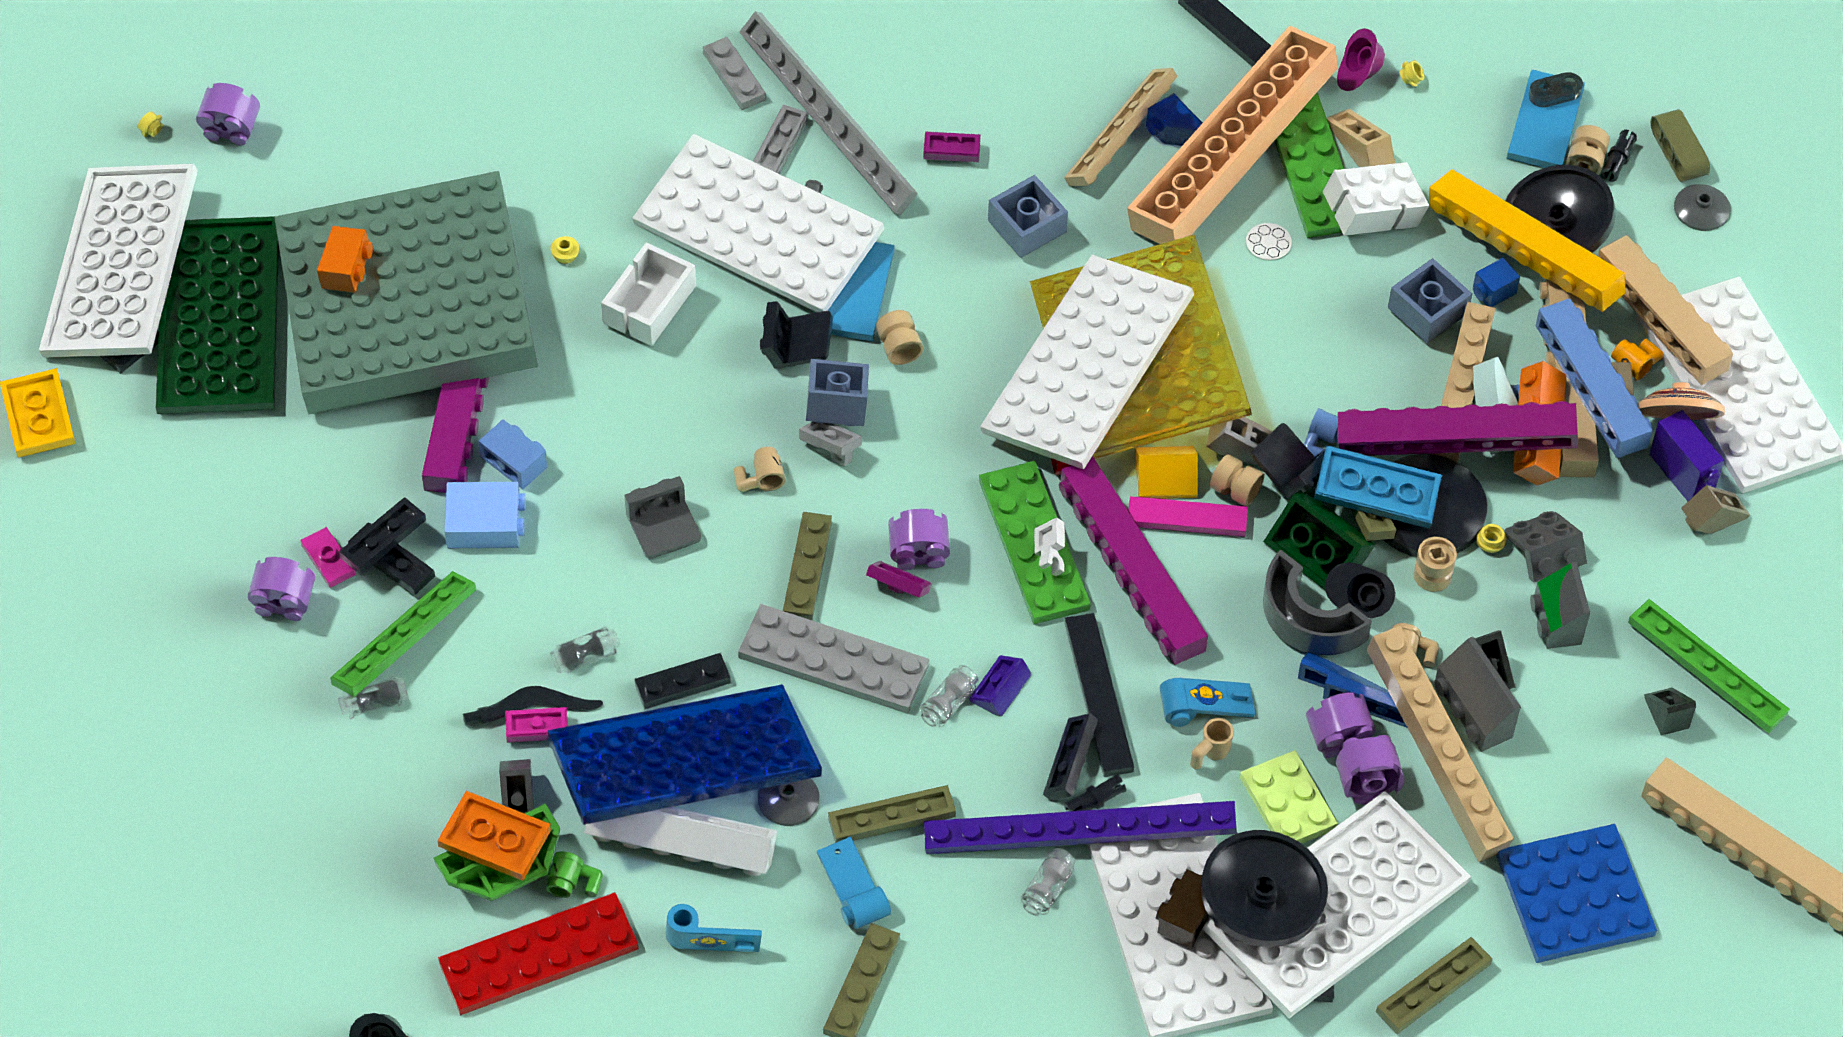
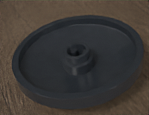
[1505,165,1616,253]
[1383,454,1487,557]
[1200,830,1328,947]

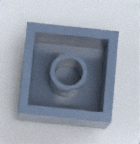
[988,175,1068,258]
[1388,258,1473,343]
[806,359,869,426]

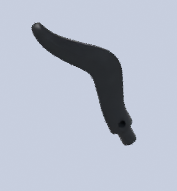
[462,686,603,726]

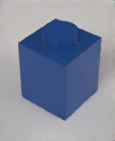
[1472,258,1520,307]

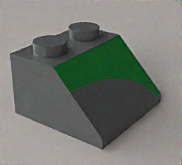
[1530,562,1590,649]

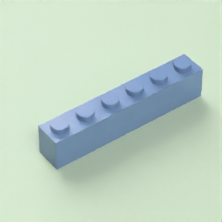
[1535,298,1653,458]

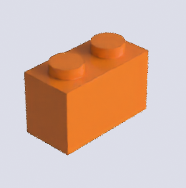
[317,226,373,293]

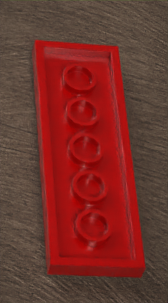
[438,892,639,1016]

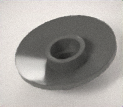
[1674,184,1731,231]
[758,770,819,826]

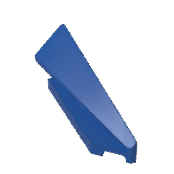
[1298,653,1407,728]

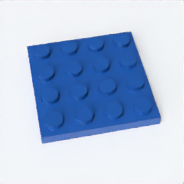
[1496,824,1657,963]

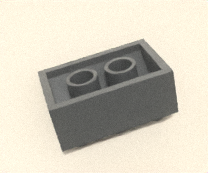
[1434,636,1521,752]

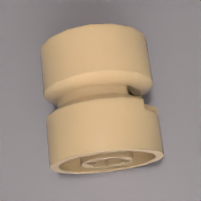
[1566,125,1610,175]
[876,310,923,365]
[1210,454,1265,507]
[1413,537,1457,592]

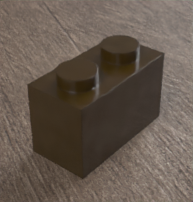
[1155,869,1209,949]

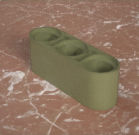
[1650,109,1710,182]

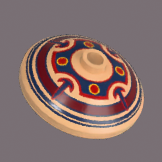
[1638,382,1725,420]

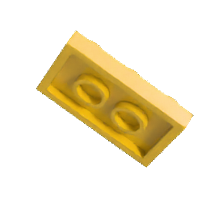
[0,368,76,458]

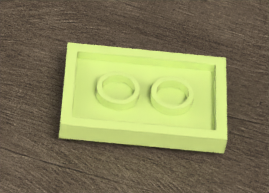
[1240,750,1338,843]

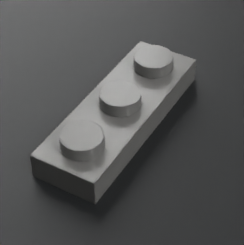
[703,37,766,111]

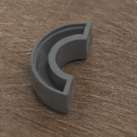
[1263,550,1372,655]

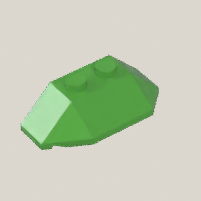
[433,803,560,901]

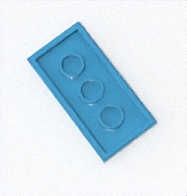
[1507,69,1585,168]
[828,242,895,341]
[1314,446,1442,529]

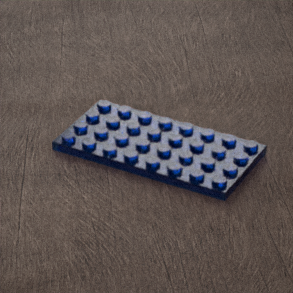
[548,684,822,825]

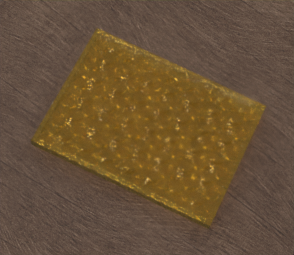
[1029,234,1252,459]

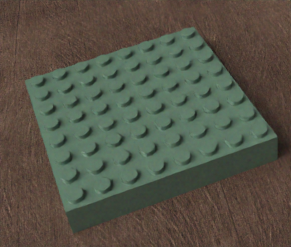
[275,171,538,415]

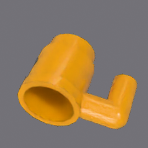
[1611,339,1664,381]

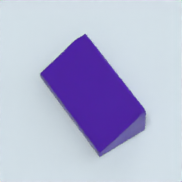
[969,655,1031,717]

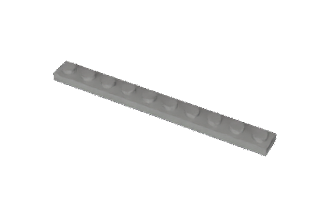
[739,11,918,214]

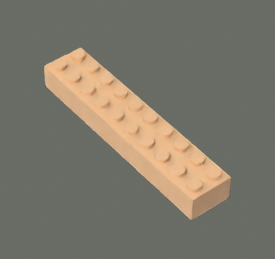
[1127,26,1338,252]

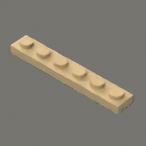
[1064,68,1178,186]

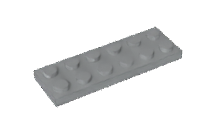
[738,604,929,714]

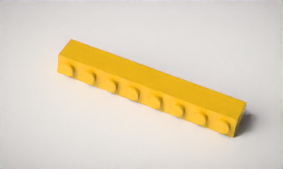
[1429,169,1625,312]

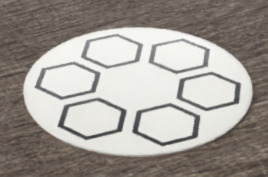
[1246,223,1292,260]

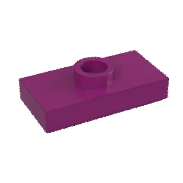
[923,131,981,162]
[866,561,932,598]

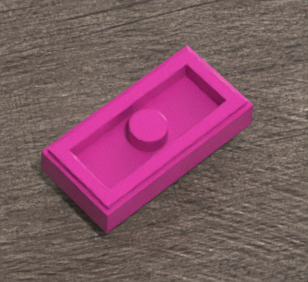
[300,527,356,588]
[505,707,568,743]

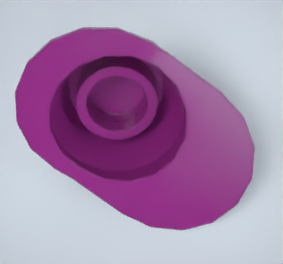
[1337,28,1385,91]

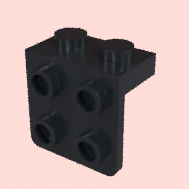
[760,301,833,369]
[1251,423,1332,499]

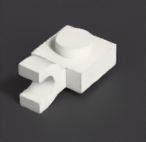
[1034,518,1065,576]

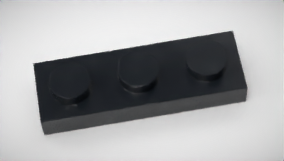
[339,497,426,575]
[348,522,435,596]
[634,653,731,710]
[1043,713,1098,801]

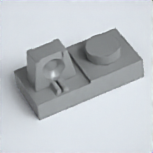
[799,421,862,466]

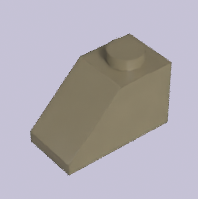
[1681,485,1750,534]

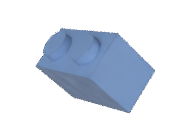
[478,419,547,490]

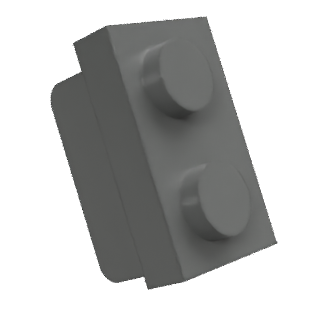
[624,476,701,559]
[1504,511,1587,583]

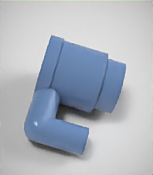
[1304,408,1338,456]

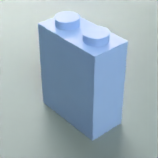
[445,482,525,548]

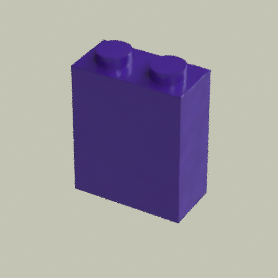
[1649,410,1724,502]

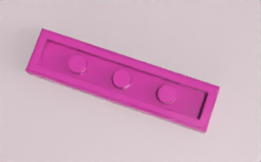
[1128,496,1248,537]

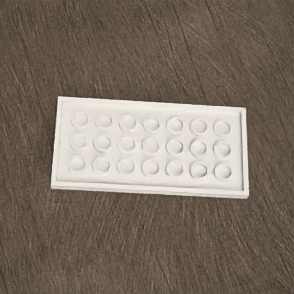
[632,134,884,312]
[39,164,198,357]
[980,255,1194,469]
[1636,276,1843,494]
[1203,791,1471,1018]
[1087,793,1273,1037]

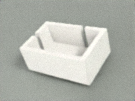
[1323,162,1429,236]
[601,242,696,346]

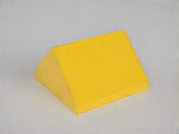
[1135,446,1198,499]

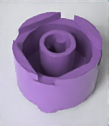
[196,83,260,146]
[888,509,950,570]
[248,557,315,621]
[1306,693,1376,758]
[1336,735,1405,805]

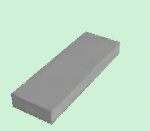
[753,105,809,174]

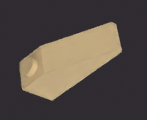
[1327,109,1395,167]

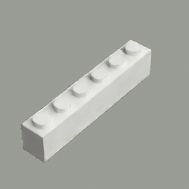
[584,790,777,876]

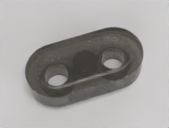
[1529,72,1583,107]

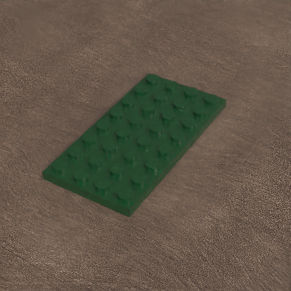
[155,216,279,414]

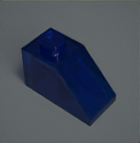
[1146,93,1203,146]

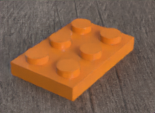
[437,791,551,881]

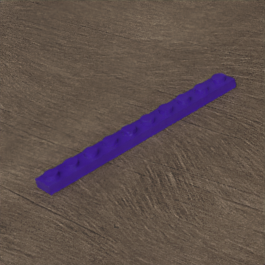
[924,801,1237,854]

